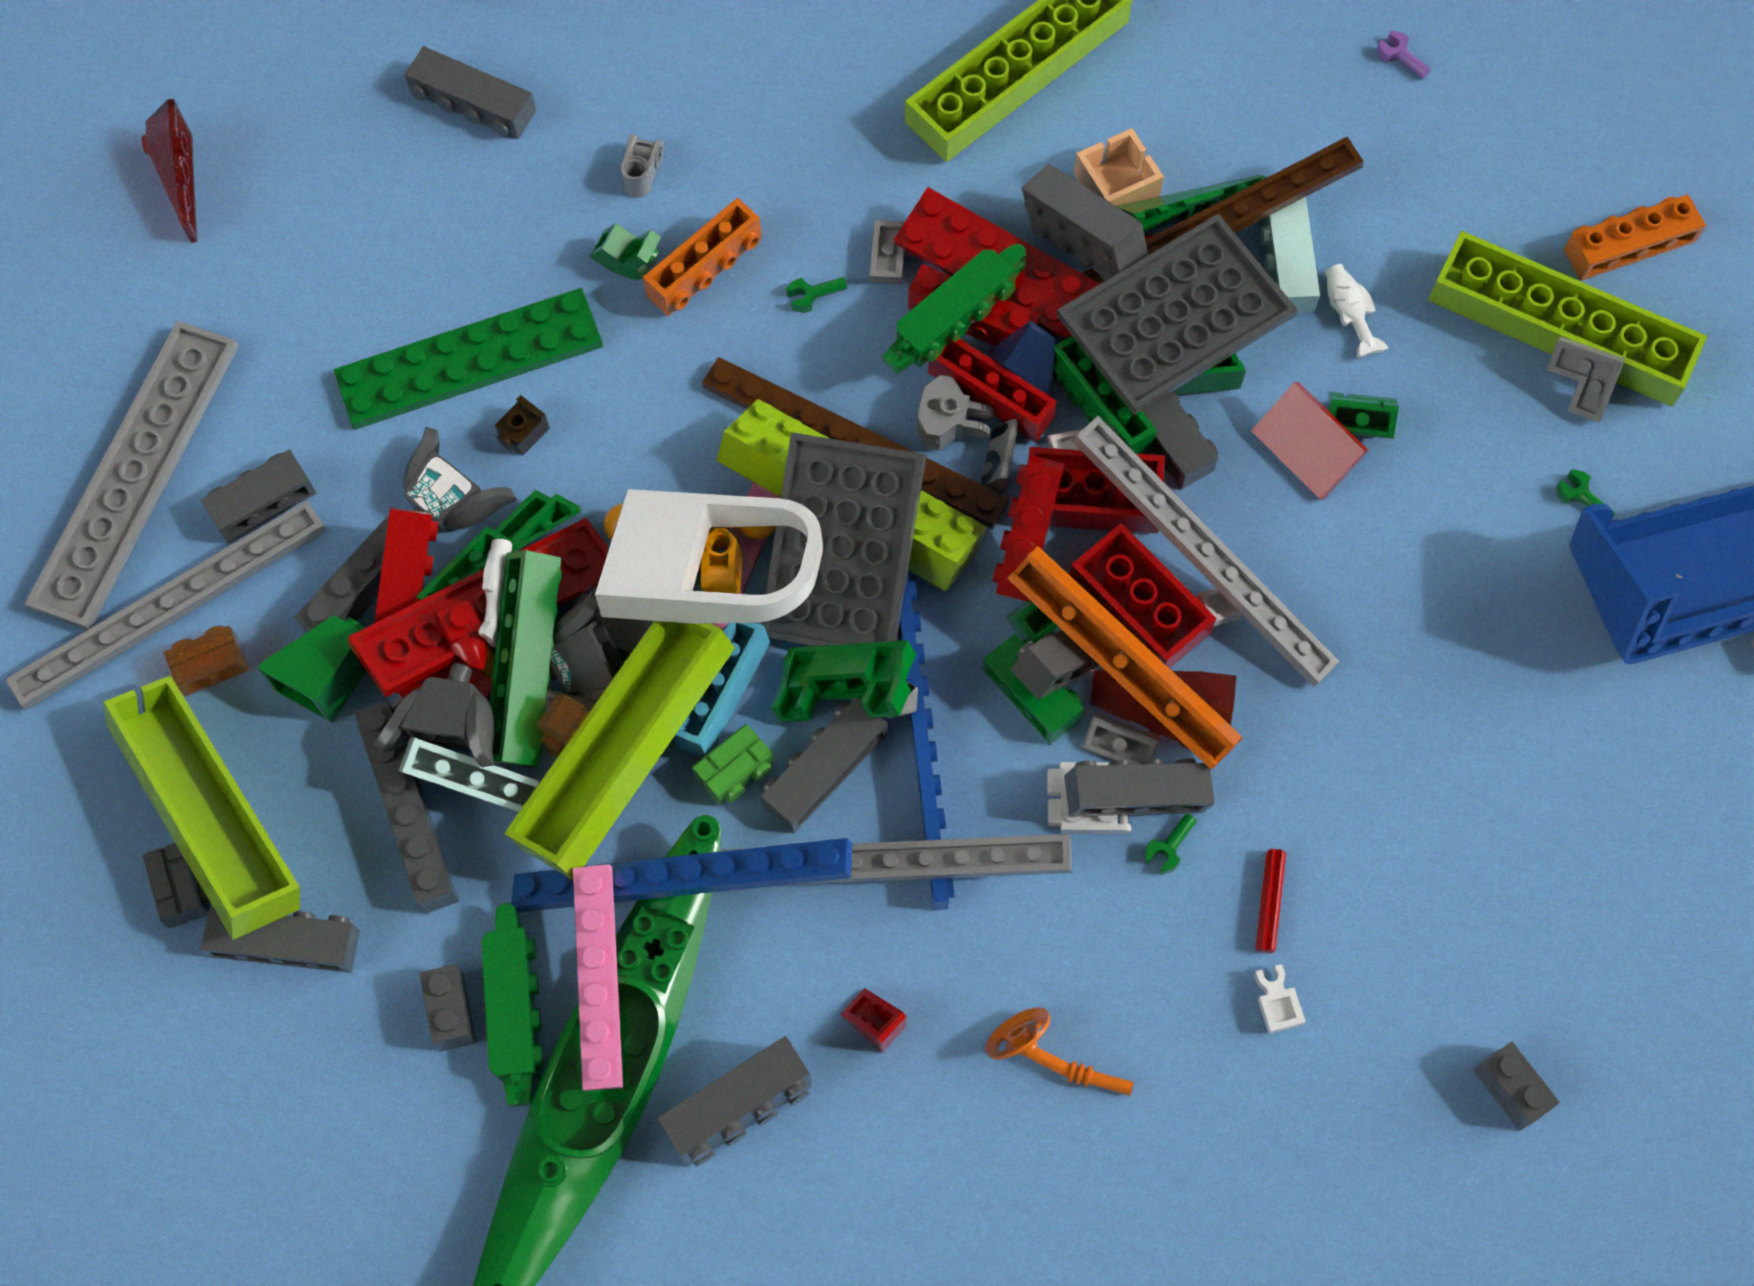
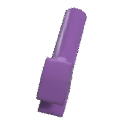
[1377,31,1431,79]

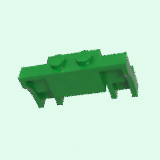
[771,640,916,722]

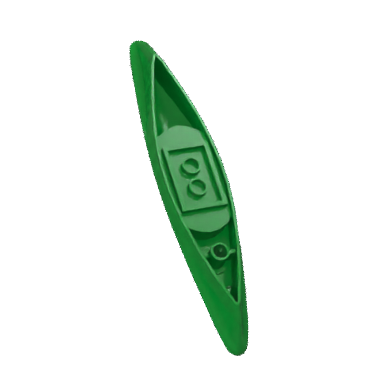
[473,815,721,1286]

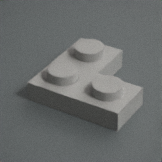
[869,220,916,284]
[1547,337,1625,423]

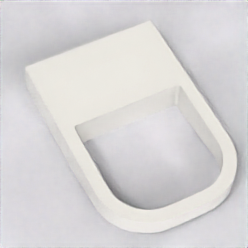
[595,489,823,624]

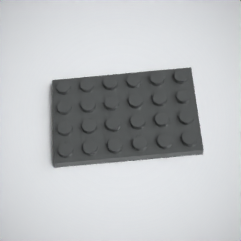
[1057,214,1298,415]
[761,432,927,646]

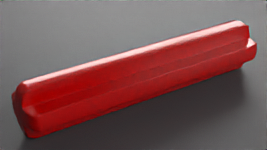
[1255,848,1286,953]

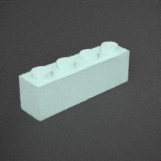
[1261,197,1320,313]
[398,737,541,812]

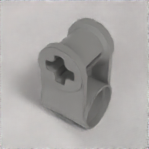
[620,134,664,198]

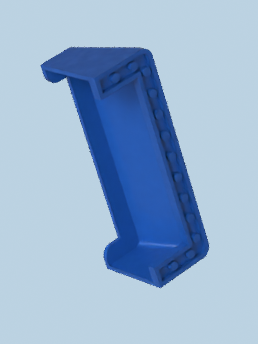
[1569,486,1754,665]

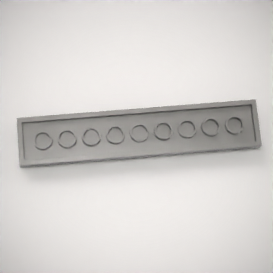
[24,321,239,630]

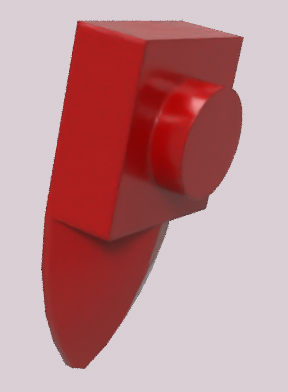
[435,600,487,671]

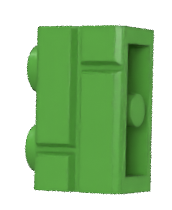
[691,724,774,806]

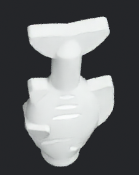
[1325,264,1388,359]
[479,539,512,647]

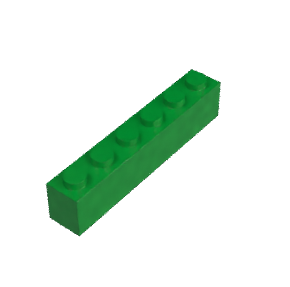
[489,550,561,767]

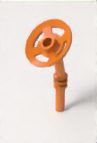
[985,1007,1134,1096]

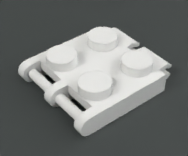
[1047,762,1131,834]

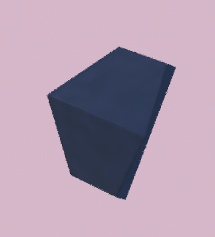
[987,321,1055,398]

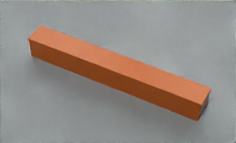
[1007,546,1243,770]

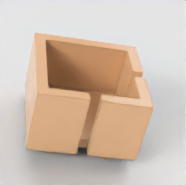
[1073,128,1164,206]

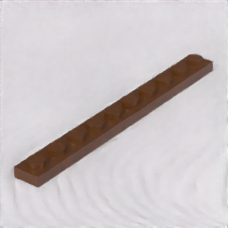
[1082,136,1364,284]
[702,357,1009,530]

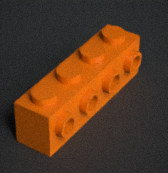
[1563,194,1706,281]
[642,197,762,317]

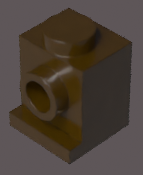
[495,395,550,456]

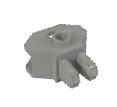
[917,375,995,451]

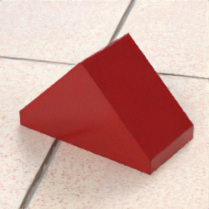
[840,988,907,1053]

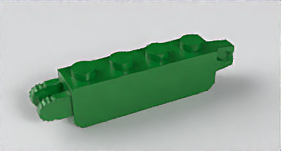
[883,243,1026,374]
[481,902,544,1107]

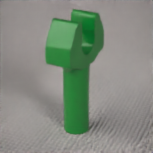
[786,277,847,313]
[1556,469,1616,517]
[1144,813,1197,875]

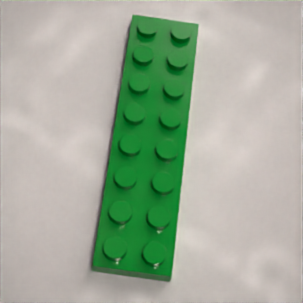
[333,287,603,430]

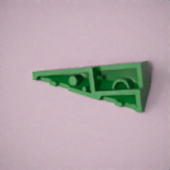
[1116,175,1266,233]
[417,489,581,601]

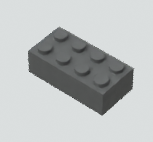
[1021,163,1148,281]
[657,1036,812,1167]

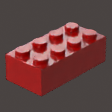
[1027,447,1165,534]
[1069,523,1217,669]

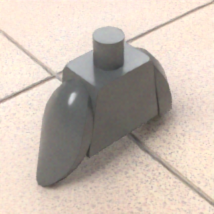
[373,663,494,768]

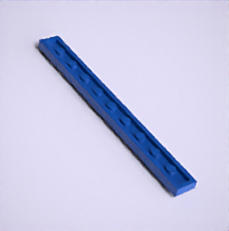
[899,574,955,911]
[511,838,853,912]

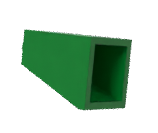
[257,615,367,723]

